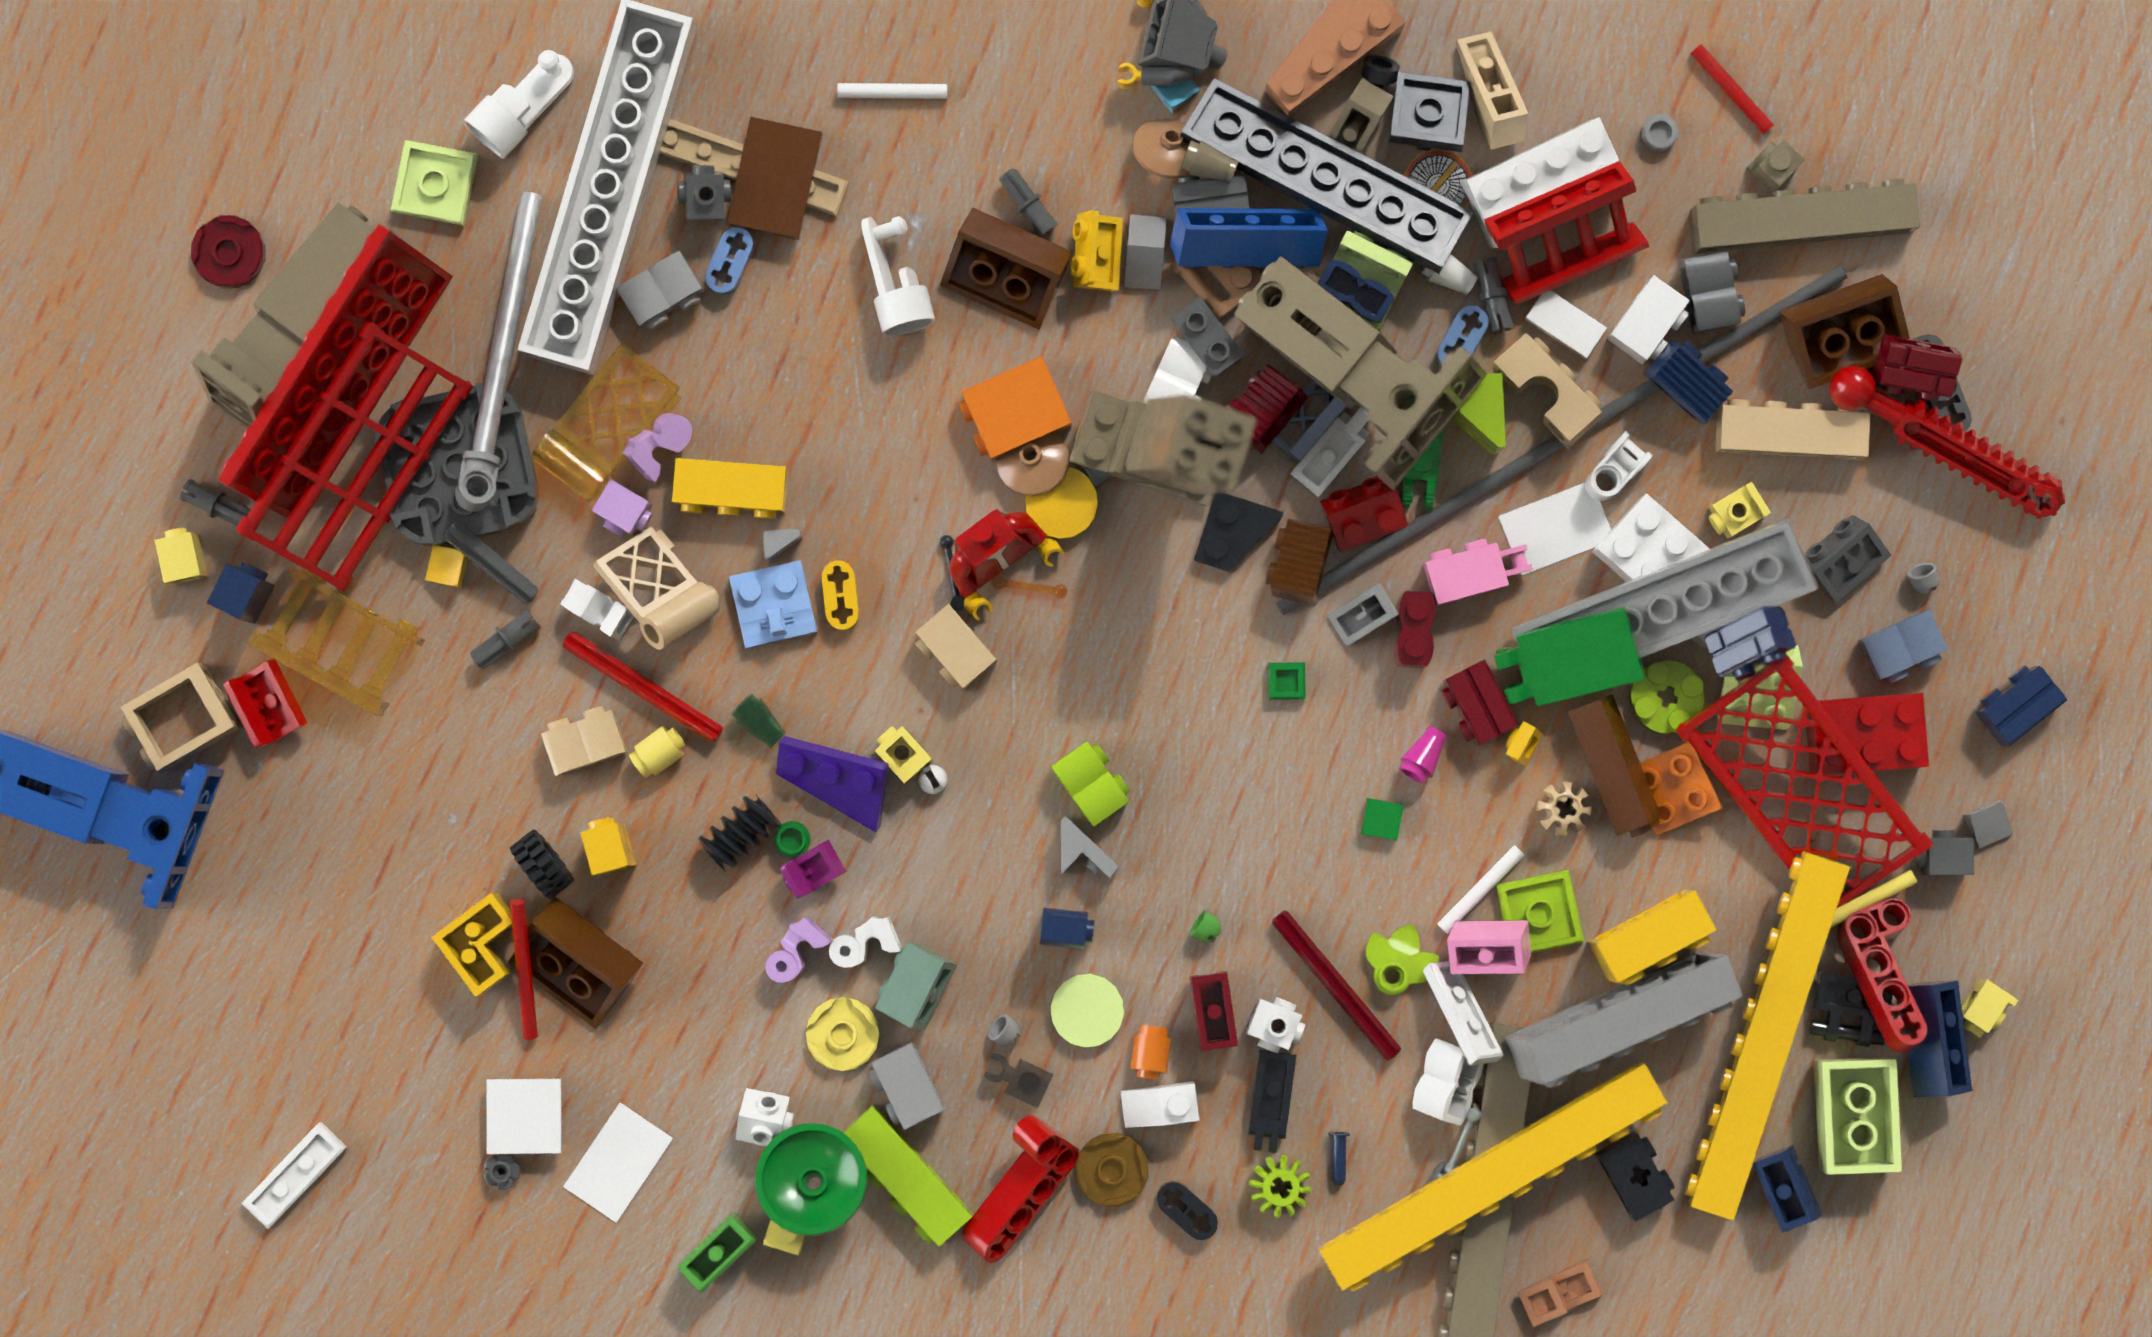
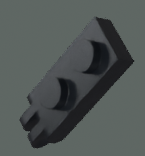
[1248,1049,1297,1153]

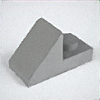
[1061,816,1119,878]

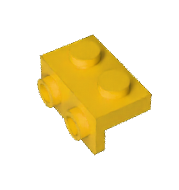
[1070,210,1123,292]

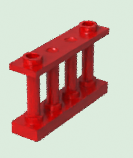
[1484,161,1649,305]

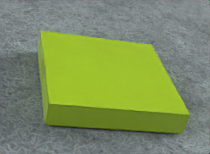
[1496,869,1585,953]

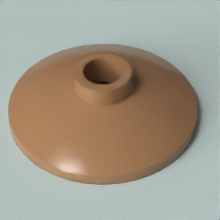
[1132,119,1190,179]
[997,432,1070,496]

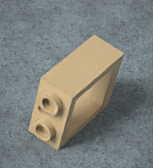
[120,662,242,772]

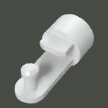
[463,50,574,159]
[862,216,936,336]

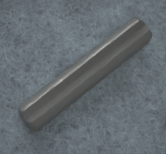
[444,522,538,605]

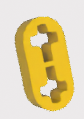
[822,560,860,631]

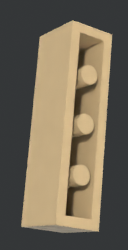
[1715,399,1870,460]

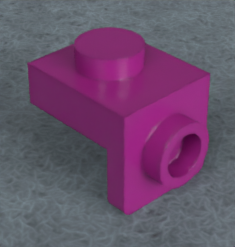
[780,840,847,899]

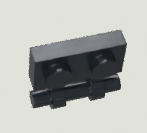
[1809,972,1893,1047]

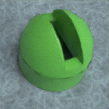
[1190,910,1221,943]

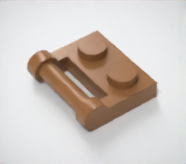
[1169,260,1262,321]

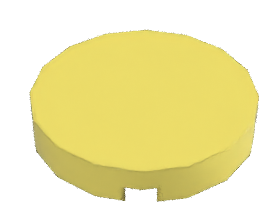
[806,997,880,1071]

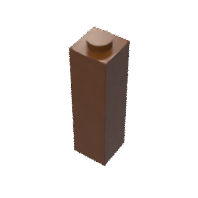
[1568,694,1662,838]

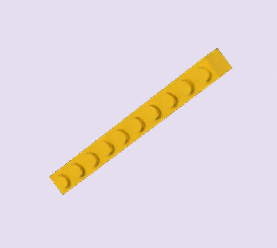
[1684,851,1850,1221]
[1318,1062,1667,1292]

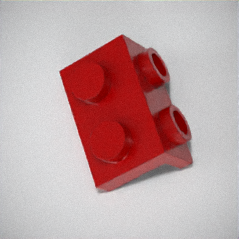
[1320,476,1408,553]
[223,658,308,748]

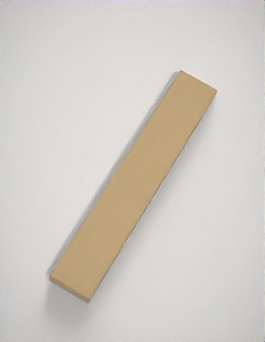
[659,119,849,217]

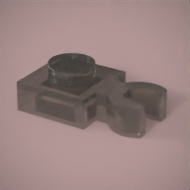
[984,1053,1054,1108]

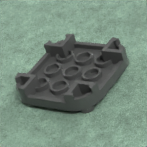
[374,383,539,546]

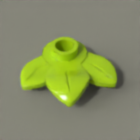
[1366,924,1439,995]

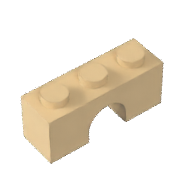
[1493,333,1602,449]

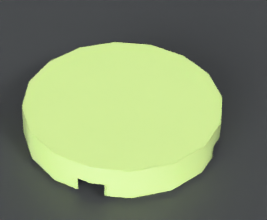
[1051,973,1124,1047]

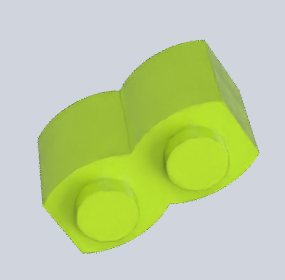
[1051,741,1131,827]

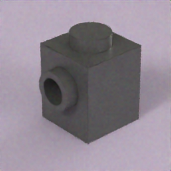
[1916,830,1974,875]

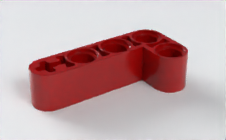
[1836,898,1927,1054]
[962,1115,1079,1263]

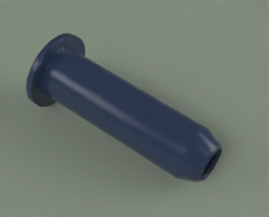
[1328,1132,1350,1185]

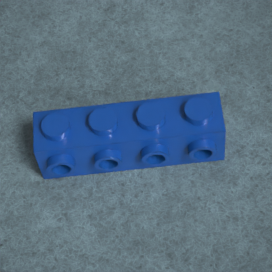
[1170,208,1328,268]

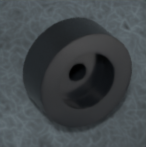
[1361,55,1400,90]

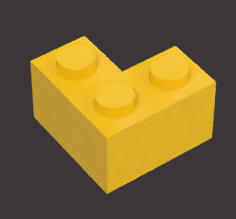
[431,892,512,997]

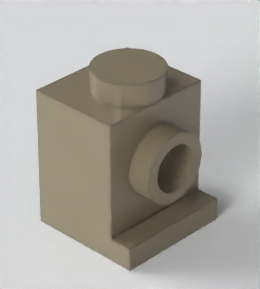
[1746,140,1805,193]

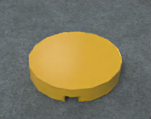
[1025,467,1098,540]

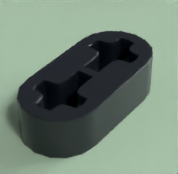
[1157,1181,1218,1240]

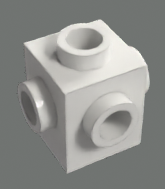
[1246,997,1305,1053]
[735,1088,794,1146]

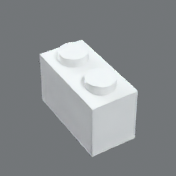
[1607,275,1690,364]

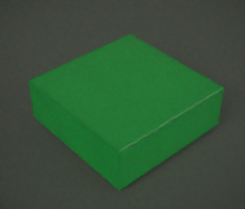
[1268,662,1306,700]
[1360,798,1404,841]

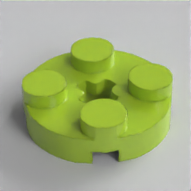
[1629,660,1705,734]

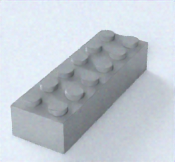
[1504,951,1743,1087]

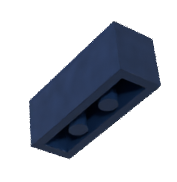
[1905,980,1972,1097]

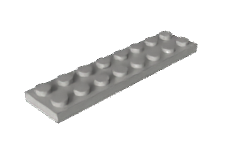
[1511,518,1818,658]

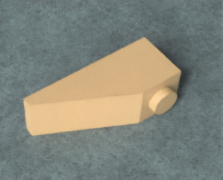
[1456,31,1529,150]

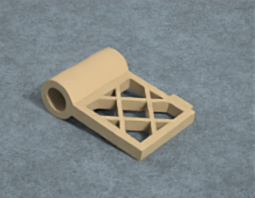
[593,527,720,650]

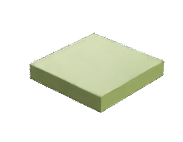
[391,140,478,227]

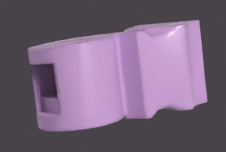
[622,413,692,482]
[765,916,833,983]

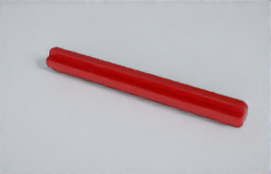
[562,631,723,743]

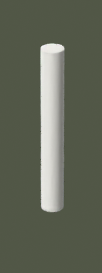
[837,83,947,99]
[1437,845,1525,934]

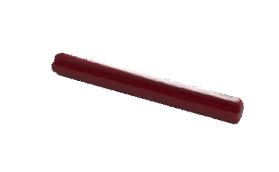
[1272,910,1401,1060]

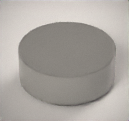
[1641,114,1679,152]

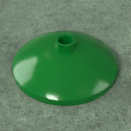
[755,1123,867,1236]

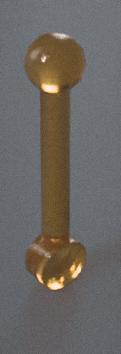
[991,575,1067,598]

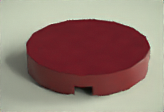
[191,215,266,289]

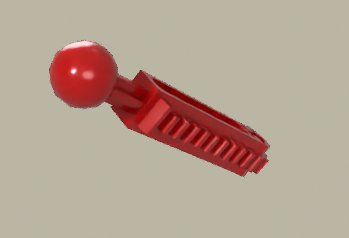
[1829,365,2065,519]

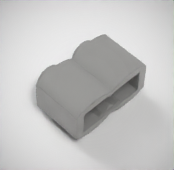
[616,251,704,330]

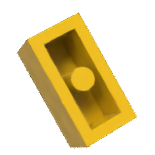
[580,817,636,875]

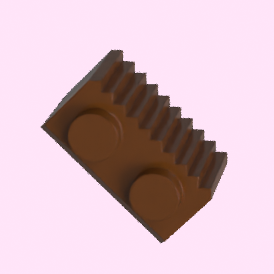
[1266,519,1333,605]

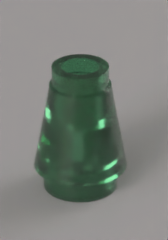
[731,693,786,748]

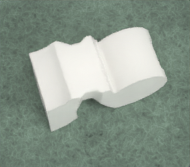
[560,579,634,641]
[829,916,902,967]

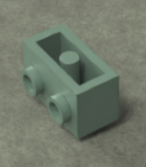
[875,942,958,1030]

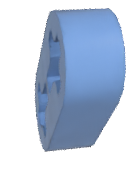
[705,227,755,295]
[1436,305,1488,366]

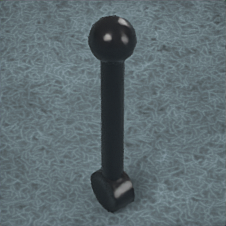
[940,535,964,611]

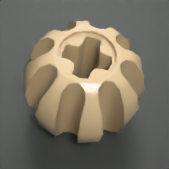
[1536,781,1591,836]

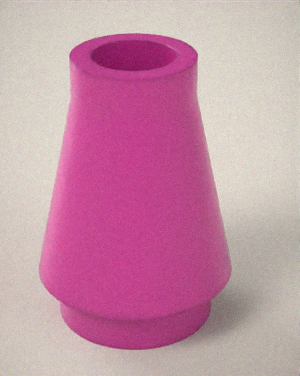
[1399,726,1447,784]

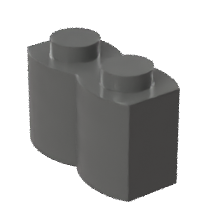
[1679,251,1745,334]

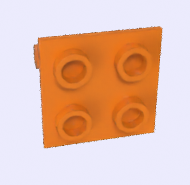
[1640,742,1722,836]

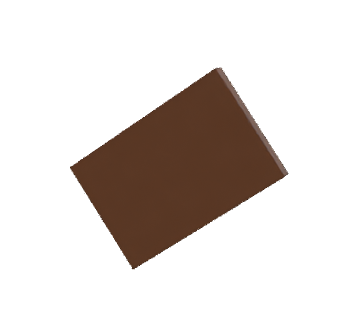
[727,117,823,240]

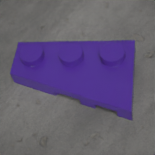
[776,736,888,832]

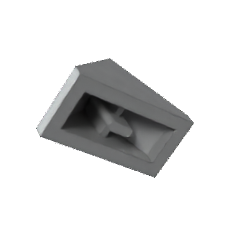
[1124,214,1167,291]
[1327,583,1399,647]

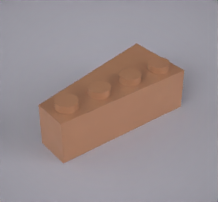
[1265,0,1406,117]

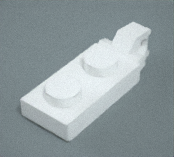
[1290,407,1370,497]

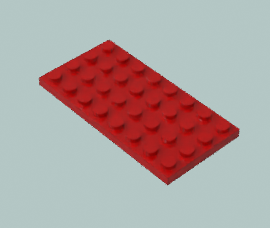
[217,224,453,518]

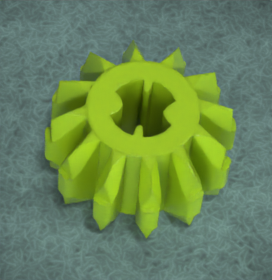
[1249,1154,1312,1218]

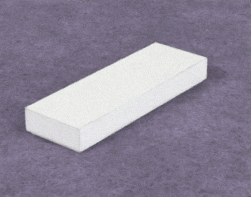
[1422,961,1504,1066]
[242,1122,347,1229]

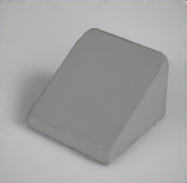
[763,529,803,562]
[1963,800,2013,849]

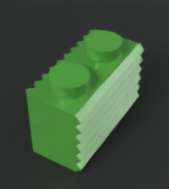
[678,1213,759,1293]

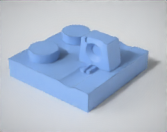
[729,560,818,649]

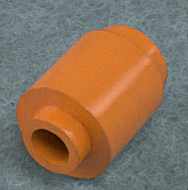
[1130,1025,1171,1080]

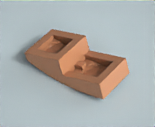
[1518,1259,1603,1327]

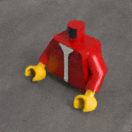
[948,509,1065,620]

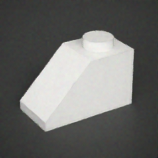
[1120,1081,1200,1128]

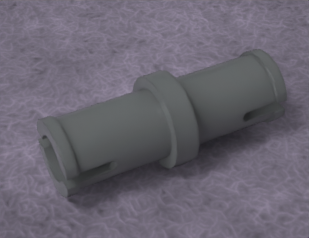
[1474,257,1514,334]

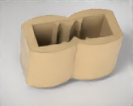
[541,706,628,776]

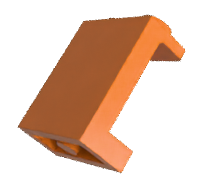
[958,356,1072,462]

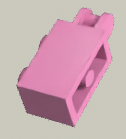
[1423,539,1533,606]

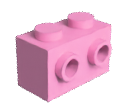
[1447,921,1531,974]

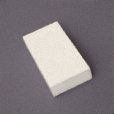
[1524,290,1607,360]

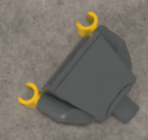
[1117,0,1227,90]

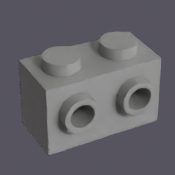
[869,1041,945,1130]

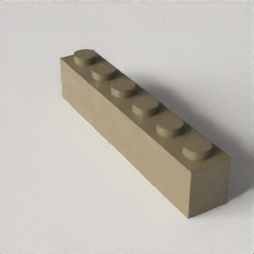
[1690,179,1920,253]

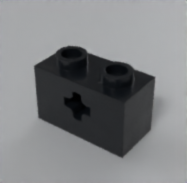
[1595,1132,1675,1222]

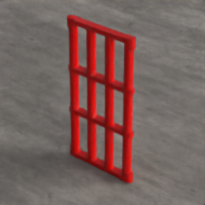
[235,321,474,592]

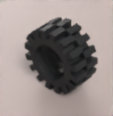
[509,829,574,900]

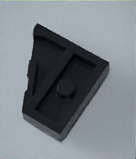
[1194,493,1284,572]

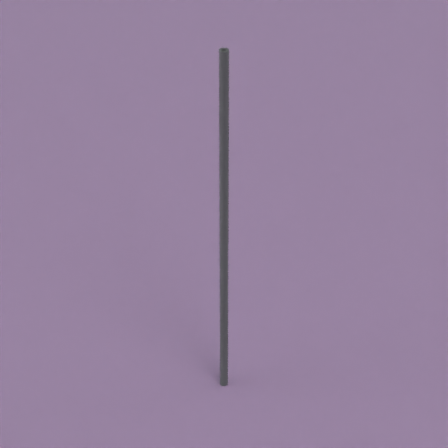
[1276,265,1847,615]

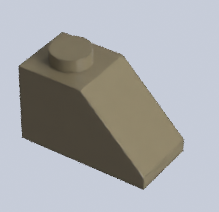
[1328,78,1394,154]

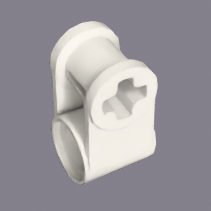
[1585,431,1653,501]

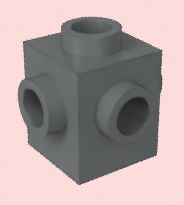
[677,165,731,220]

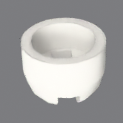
[918,765,948,794]

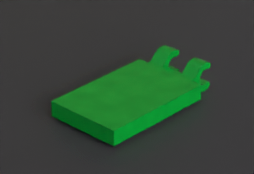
[1494,606,1645,706]

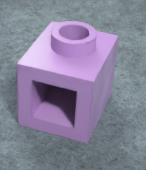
[592,479,653,537]

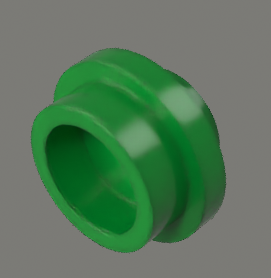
[774,821,811,858]

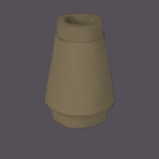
[1181,140,1238,182]

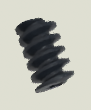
[698,795,782,872]

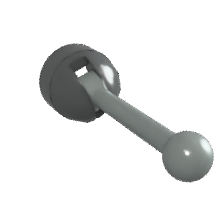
[1429,1108,1481,1182]

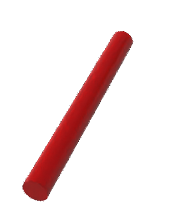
[510,899,538,1040]

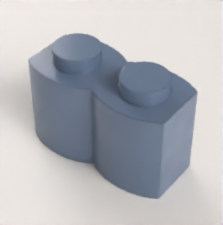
[1858,609,1948,684]

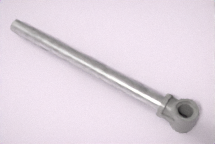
[455,192,542,512]

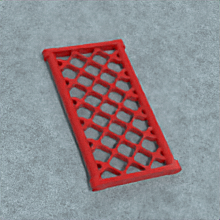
[1675,653,1933,908]

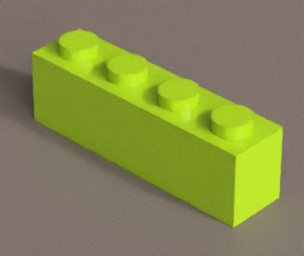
[843,1104,973,1247]

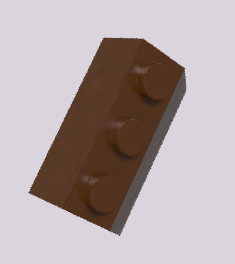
[939,207,1073,330]
[1779,274,1910,389]
[508,897,643,1029]

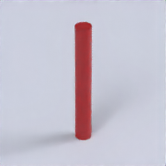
[1690,44,1774,135]

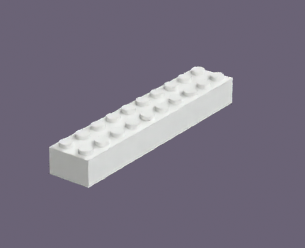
[517,0,697,376]

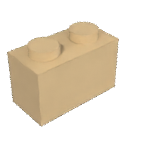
[915,603,997,689]

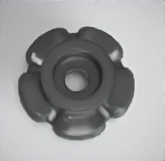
[484,1154,520,1190]

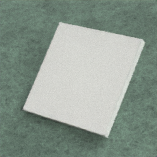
[486,1078,562,1154]

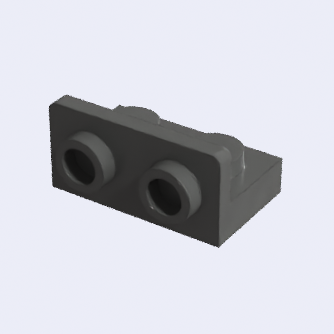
[1172,296,1244,376]
[1805,515,1892,603]

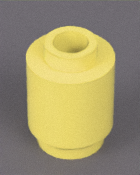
[629,726,686,778]

